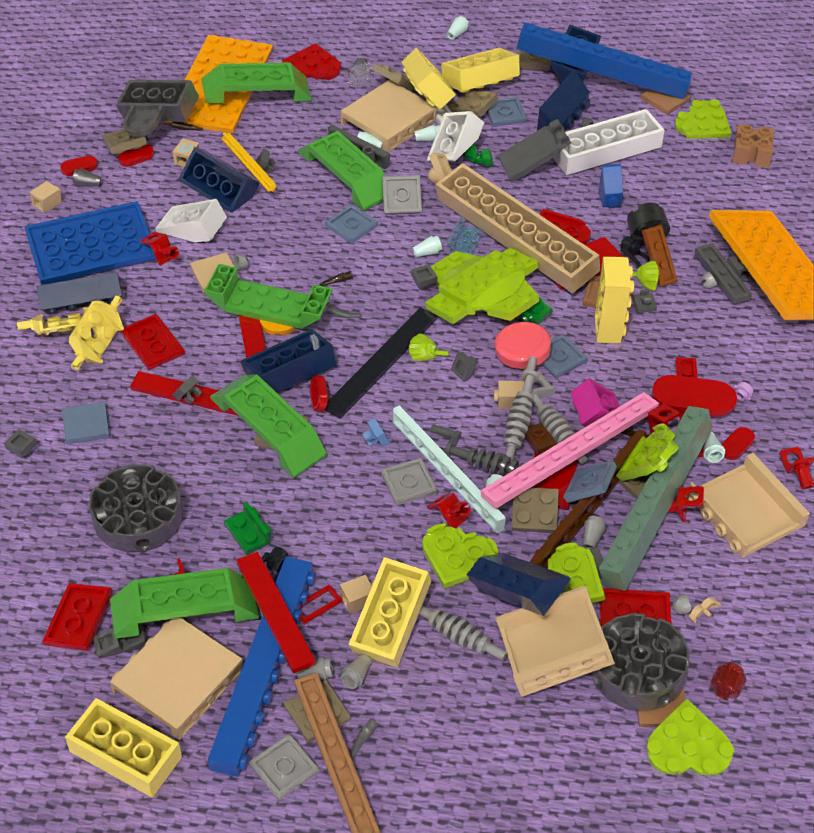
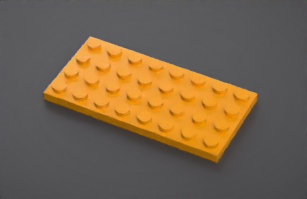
[165,35,273,134]
[708,210,814,320]

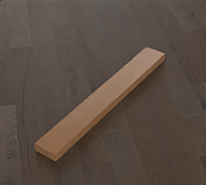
[294,673,380,833]

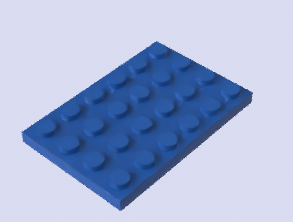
[24,201,156,285]

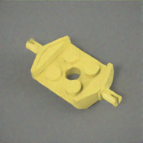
[69,296,124,370]
[17,307,88,335]

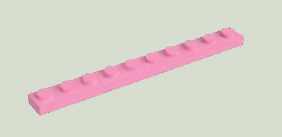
[481,392,659,509]

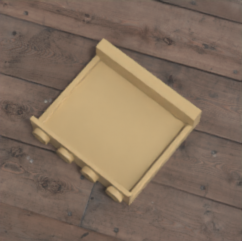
[341,80,437,152]
[687,453,810,558]
[495,585,615,697]
[110,617,243,740]

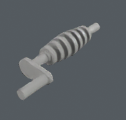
[504,357,539,464]
[530,371,587,464]
[419,606,507,661]

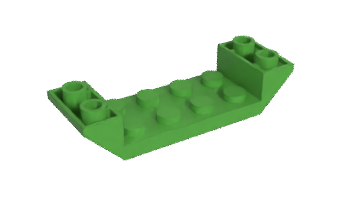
[202,63,312,104]
[298,131,385,211]
[204,264,333,329]
[210,374,327,479]
[110,568,259,639]

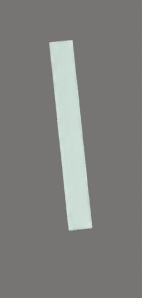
[393,405,506,533]

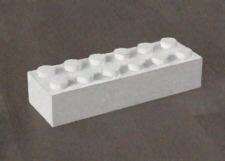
[553,109,665,175]

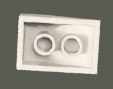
[427,111,484,162]
[155,199,227,243]

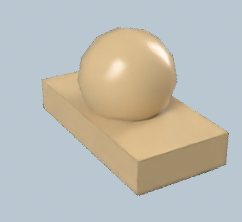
[428,152,452,184]

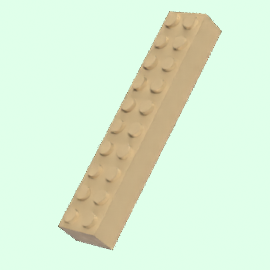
[435,163,600,294]

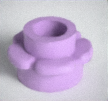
[733,382,753,401]

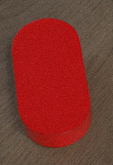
[118,145,154,167]
[60,156,98,176]
[309,375,328,412]
[722,427,755,460]

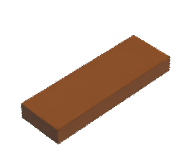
[642,224,678,287]

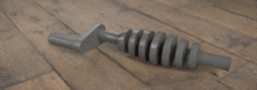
[430,424,544,483]

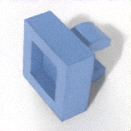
[362,418,390,447]

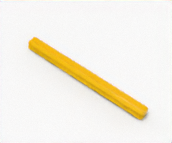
[221,132,277,192]

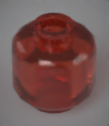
[710,662,747,700]

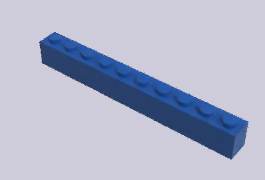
[516,22,692,99]
[208,556,316,777]

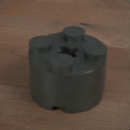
[627,202,670,246]

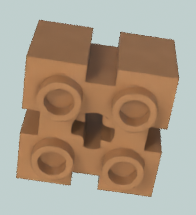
[732,124,774,168]

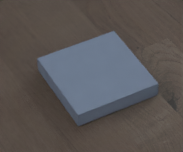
[486,97,527,127]
[324,204,378,244]
[541,334,588,379]
[62,402,110,445]
[564,460,617,503]

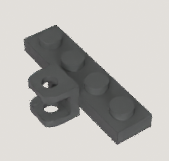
[695,243,752,305]

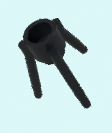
[620,234,650,267]
[241,547,289,583]

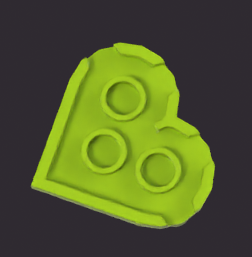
[675,99,732,139]
[616,424,679,481]
[422,523,498,589]
[548,543,606,603]
[646,699,734,776]

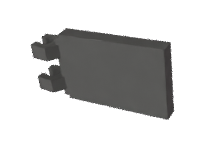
[498,119,571,182]

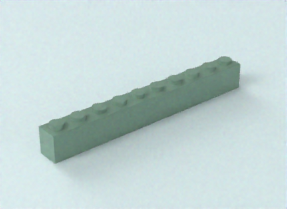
[599,406,713,591]

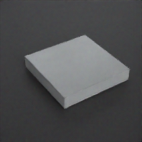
[382,175,422,214]
[381,458,438,506]
[248,733,320,801]

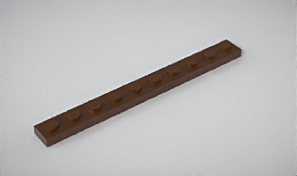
[529,429,647,569]

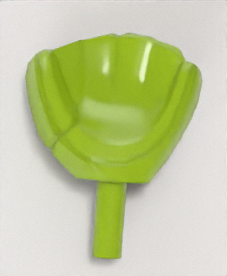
[632,261,659,291]
[409,334,449,361]

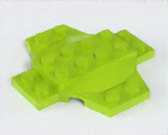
[425,247,539,324]

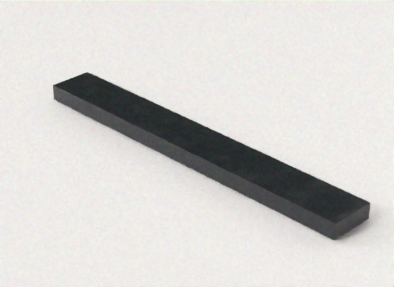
[325,307,437,419]

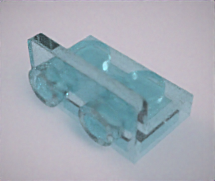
[447,217,483,255]

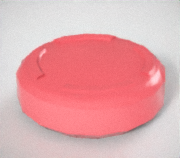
[495,322,551,369]

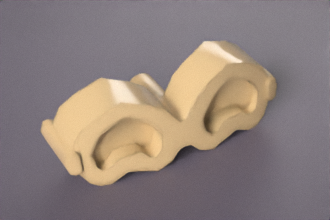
[688,597,722,624]

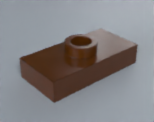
[525,423,558,456]

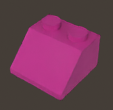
[570,378,620,427]

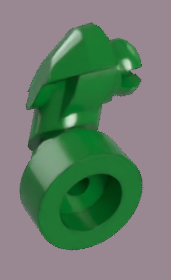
[462,143,494,167]

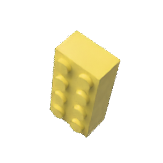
[401,47,456,109]
[441,48,520,93]
[595,257,634,343]
[349,557,431,668]
[65,698,182,798]

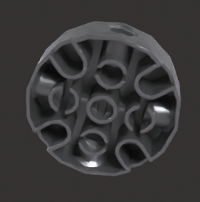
[89,464,182,552]
[590,613,690,711]

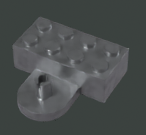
[116,80,199,138]

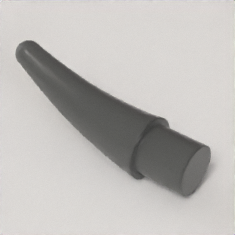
[326,305,362,318]
[350,719,378,758]

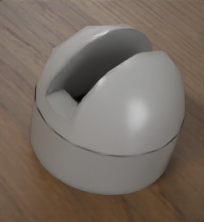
[233,255,249,271]
[701,272,717,289]
[672,594,692,614]

